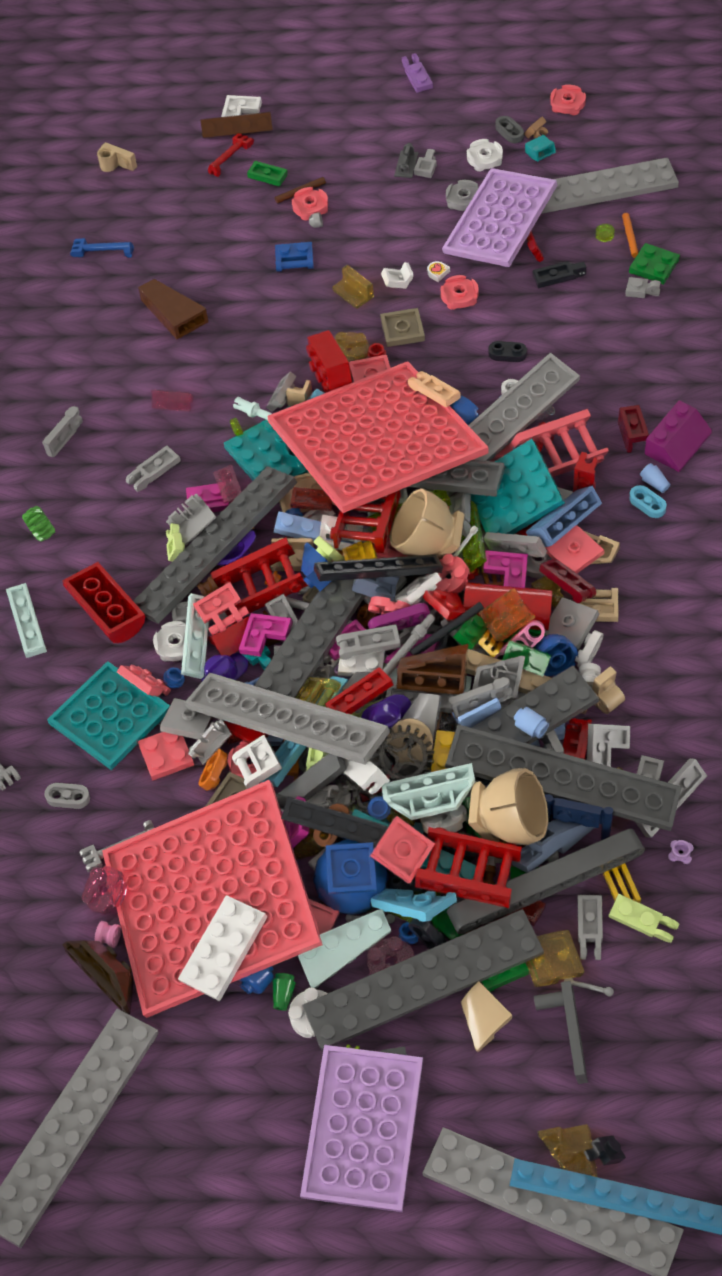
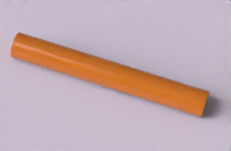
[622,213,639,258]

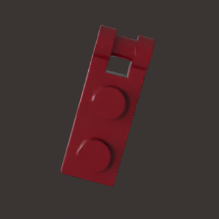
[539,558,596,603]

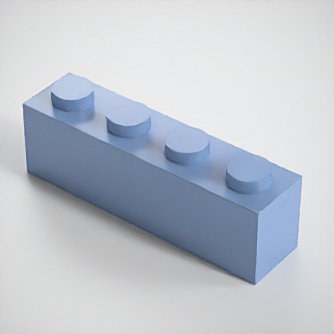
[526,486,602,547]

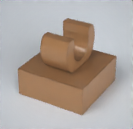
[524,117,548,139]

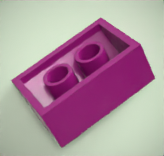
[645,400,712,472]

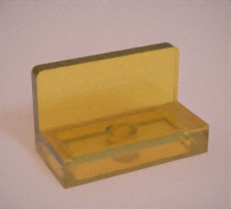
[332,265,374,309]

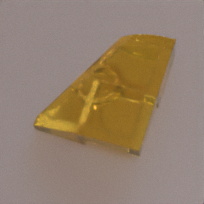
[538,1124,597,1177]

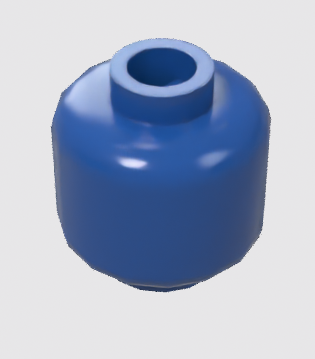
[239,966,274,994]

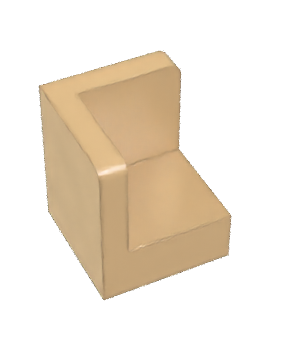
[286,380,312,406]

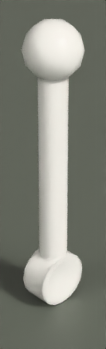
[453,526,478,557]

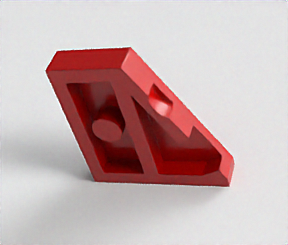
[423,589,465,620]

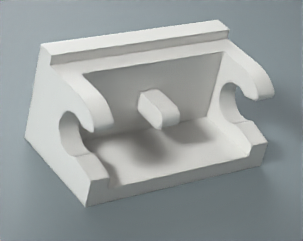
[343,758,390,794]

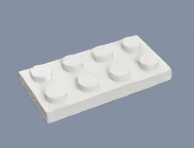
[178,895,268,1001]

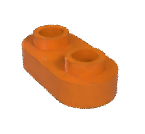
[198,748,228,791]

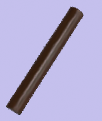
[274,177,326,204]

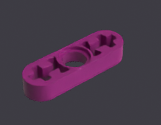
[368,603,431,631]

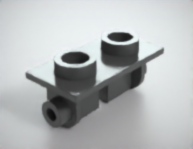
[394,143,419,178]

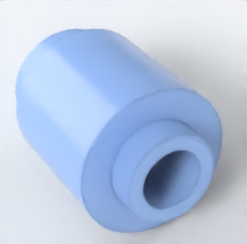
[514,707,549,739]

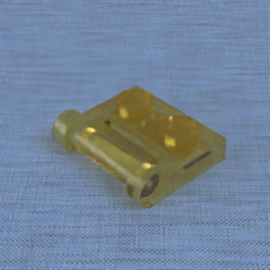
[296,677,341,707]

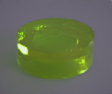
[596,224,615,242]
[229,417,244,436]

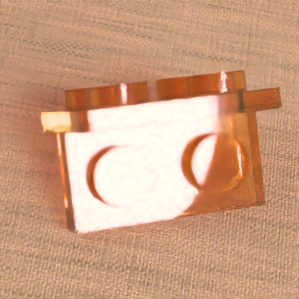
[479,588,535,642]

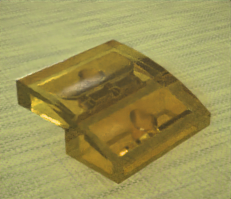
[526,930,585,987]

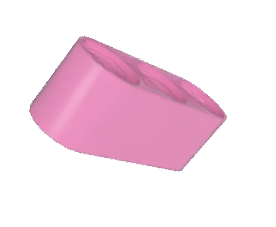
[494,620,545,659]

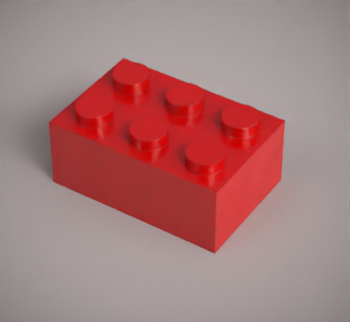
[306,330,352,393]

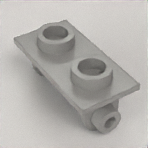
[188,719,232,765]

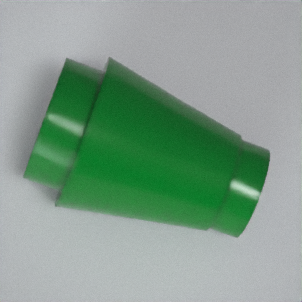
[272,973,296,1011]

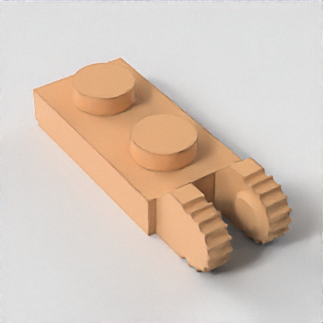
[408,371,460,407]

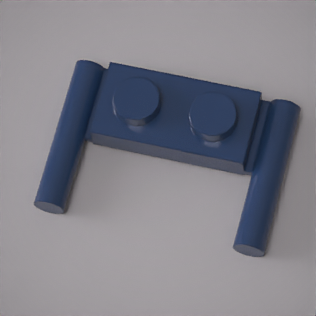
[545,794,613,840]

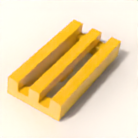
[478,629,504,657]
[603,863,641,903]

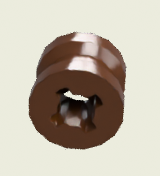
[197,576,219,597]

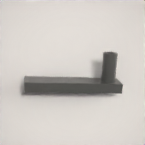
[275,753,347,812]
[534,981,588,1084]

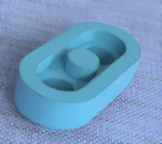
[629,485,667,518]

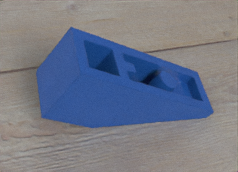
[301,542,331,591]

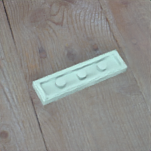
[6,583,47,658]
[181,593,209,679]

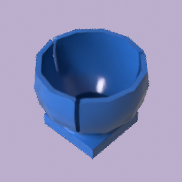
[313,839,389,915]

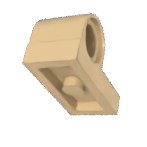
[97,142,137,172]
[592,666,625,714]

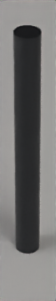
[409,602,484,656]

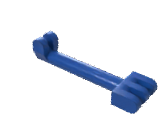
[70,238,134,258]

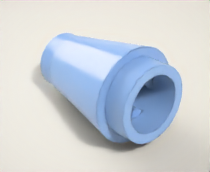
[640,463,671,493]

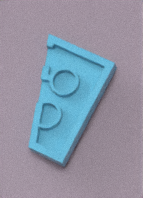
[371,889,457,922]

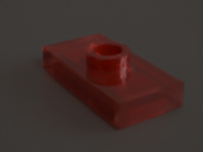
[290,487,333,511]

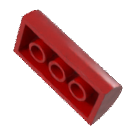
[62,562,145,643]
[463,582,552,631]

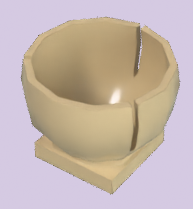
[390,488,464,559]
[468,768,548,845]

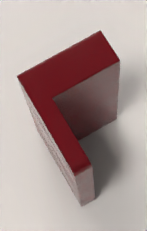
[618,405,649,453]

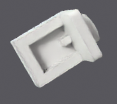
[381,262,413,289]

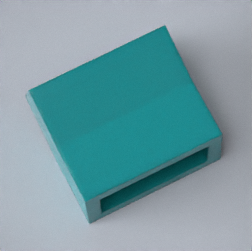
[525,135,556,162]

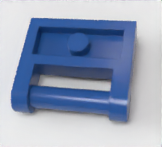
[275,242,314,272]

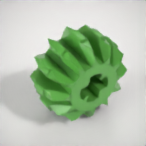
[22,506,55,542]

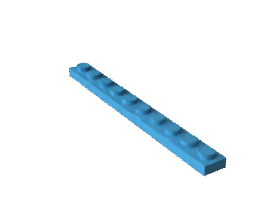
[509,1159,722,1235]

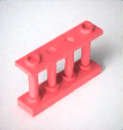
[511,409,609,477]

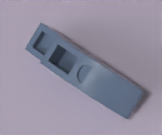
[512,819,594,873]

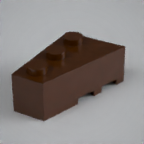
[396,644,469,695]

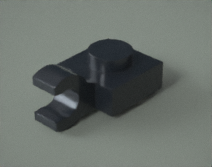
[584,1135,626,1166]

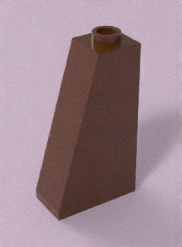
[138,279,208,339]

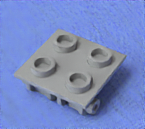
[166,494,217,545]

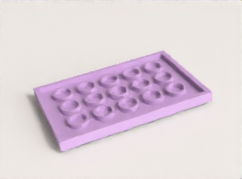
[442,168,558,267]
[300,1045,423,1213]

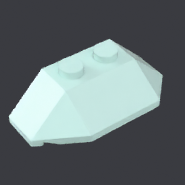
[382,763,476,820]

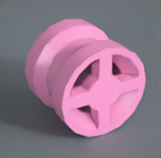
[95,921,121,948]

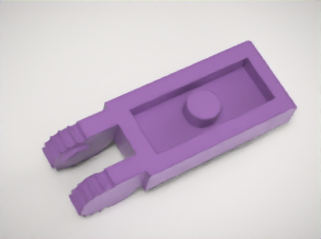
[402,53,433,93]

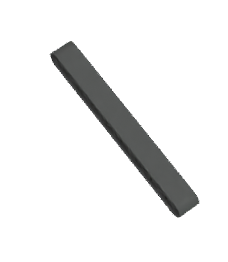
[447,829,645,934]

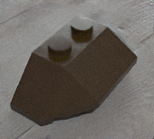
[62,940,133,1014]

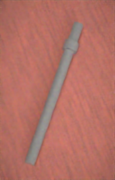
[355,614,435,713]

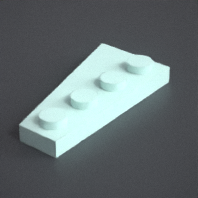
[298,909,391,989]

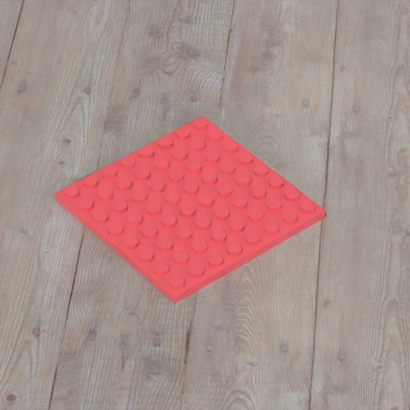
[267,361,489,513]
[102,780,323,1018]

